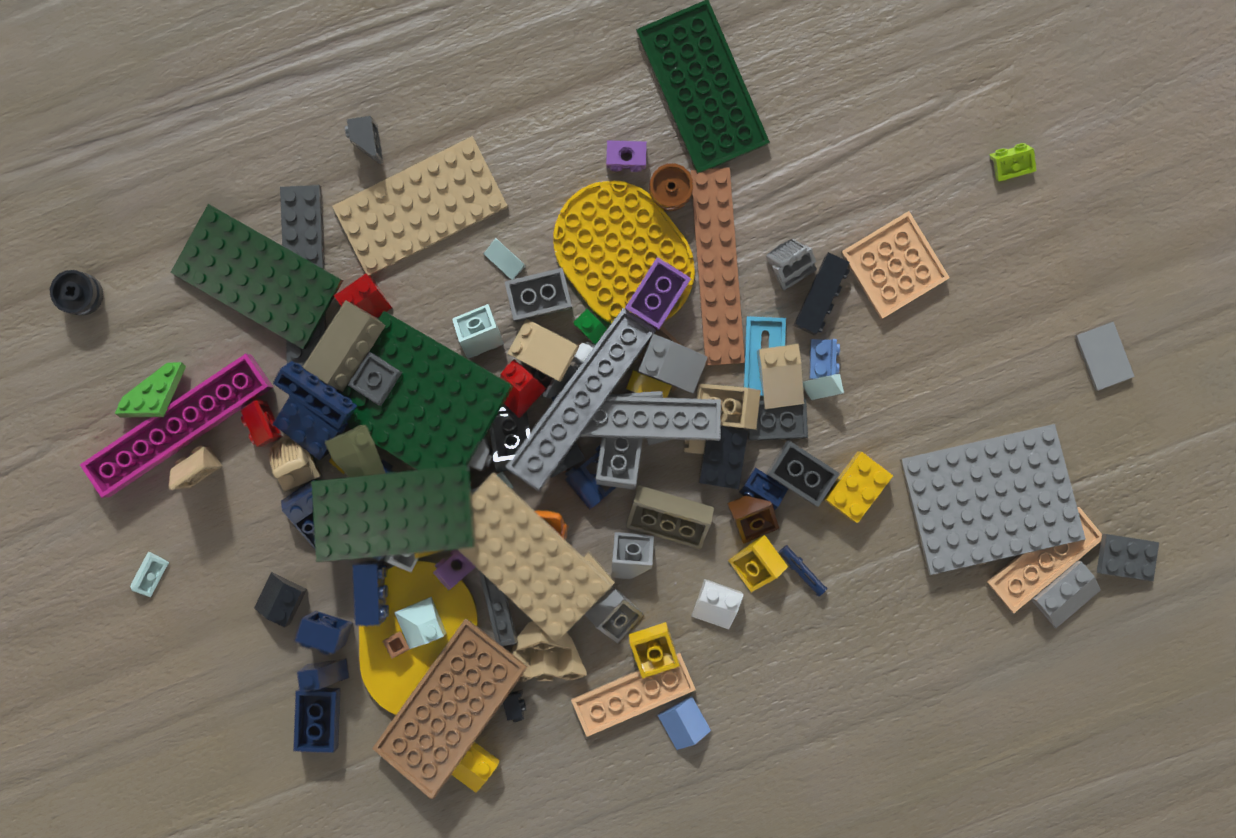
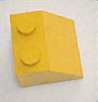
[728,535,788,592]
[629,622,680,679]
[451,742,500,793]

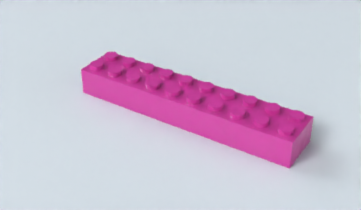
[80,353,274,498]

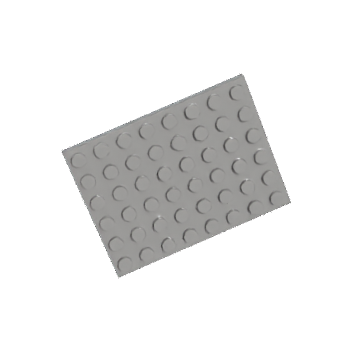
[900,424,1085,575]

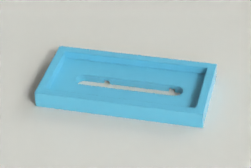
[743,316,786,396]

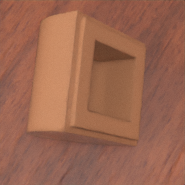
[383,631,410,659]

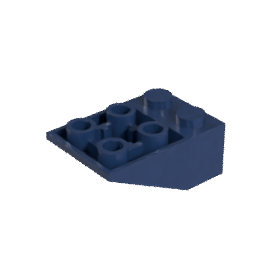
[281,479,316,550]

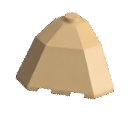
[511,621,587,682]

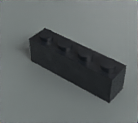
[793,252,850,335]

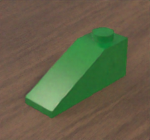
[573,309,607,345]

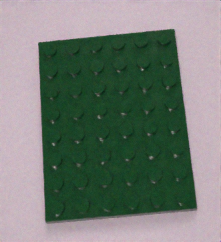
[337,311,514,470]

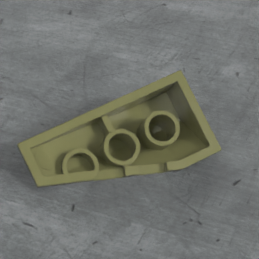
[325,425,385,478]

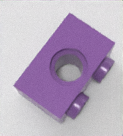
[606,140,647,172]
[433,549,476,591]

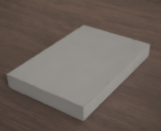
[1075,322,1135,391]

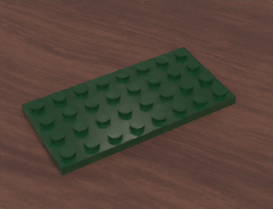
[636,0,770,174]
[170,204,344,349]
[312,465,475,562]

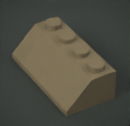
[303,300,386,392]
[626,485,714,549]

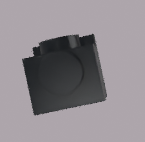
[503,690,526,722]

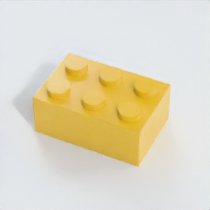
[824,451,893,523]

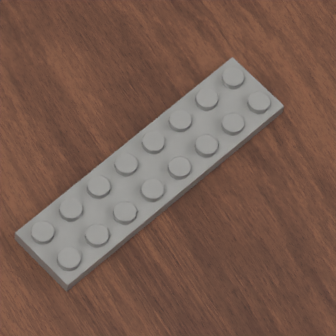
[580,396,721,440]

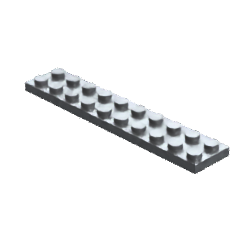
[506,308,656,491]

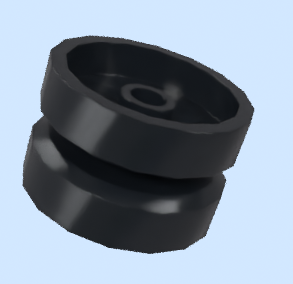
[50,270,103,316]

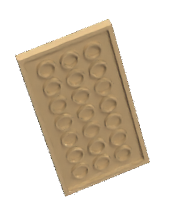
[332,136,508,276]
[458,473,612,642]

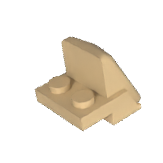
[269,436,321,492]

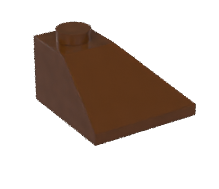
[727,496,780,544]

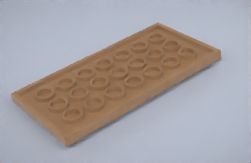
[372,619,528,799]

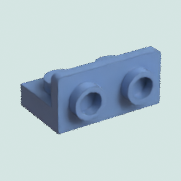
[809,339,840,379]

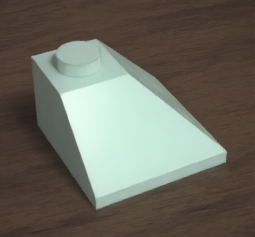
[394,597,446,649]

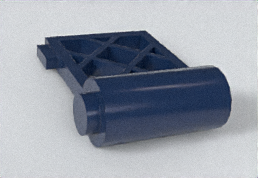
[565,445,617,510]

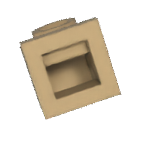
[683,439,705,454]

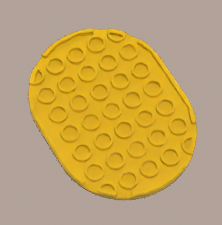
[553,180,695,324]
[359,561,478,715]

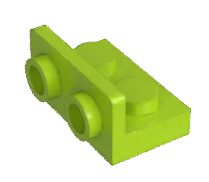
[989,143,1036,181]

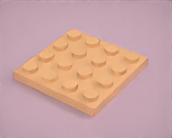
[841,211,950,319]

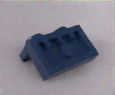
[739,467,788,511]

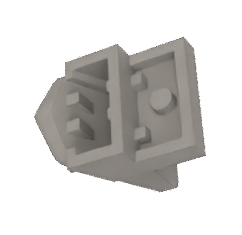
[766,239,817,290]

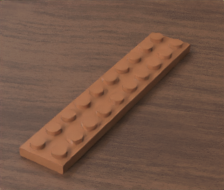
[690,167,745,366]

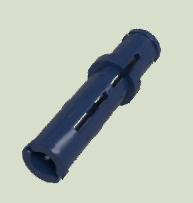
[778,545,827,597]

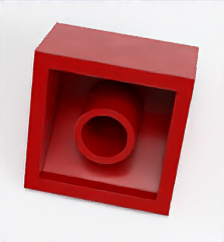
[334,273,392,319]
[500,359,546,418]
[240,400,283,447]

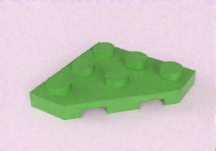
[115,362,186,418]

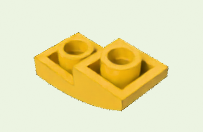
[626,370,672,398]

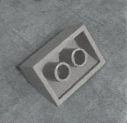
[1031,561,1101,628]

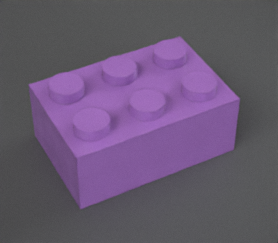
[625,257,691,331]

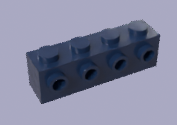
[273,361,357,429]

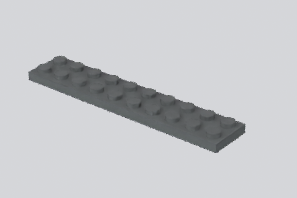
[280,185,327,382]

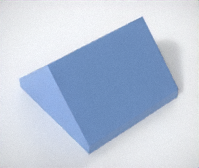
[658,696,711,750]

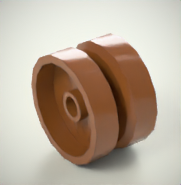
[649,163,693,211]

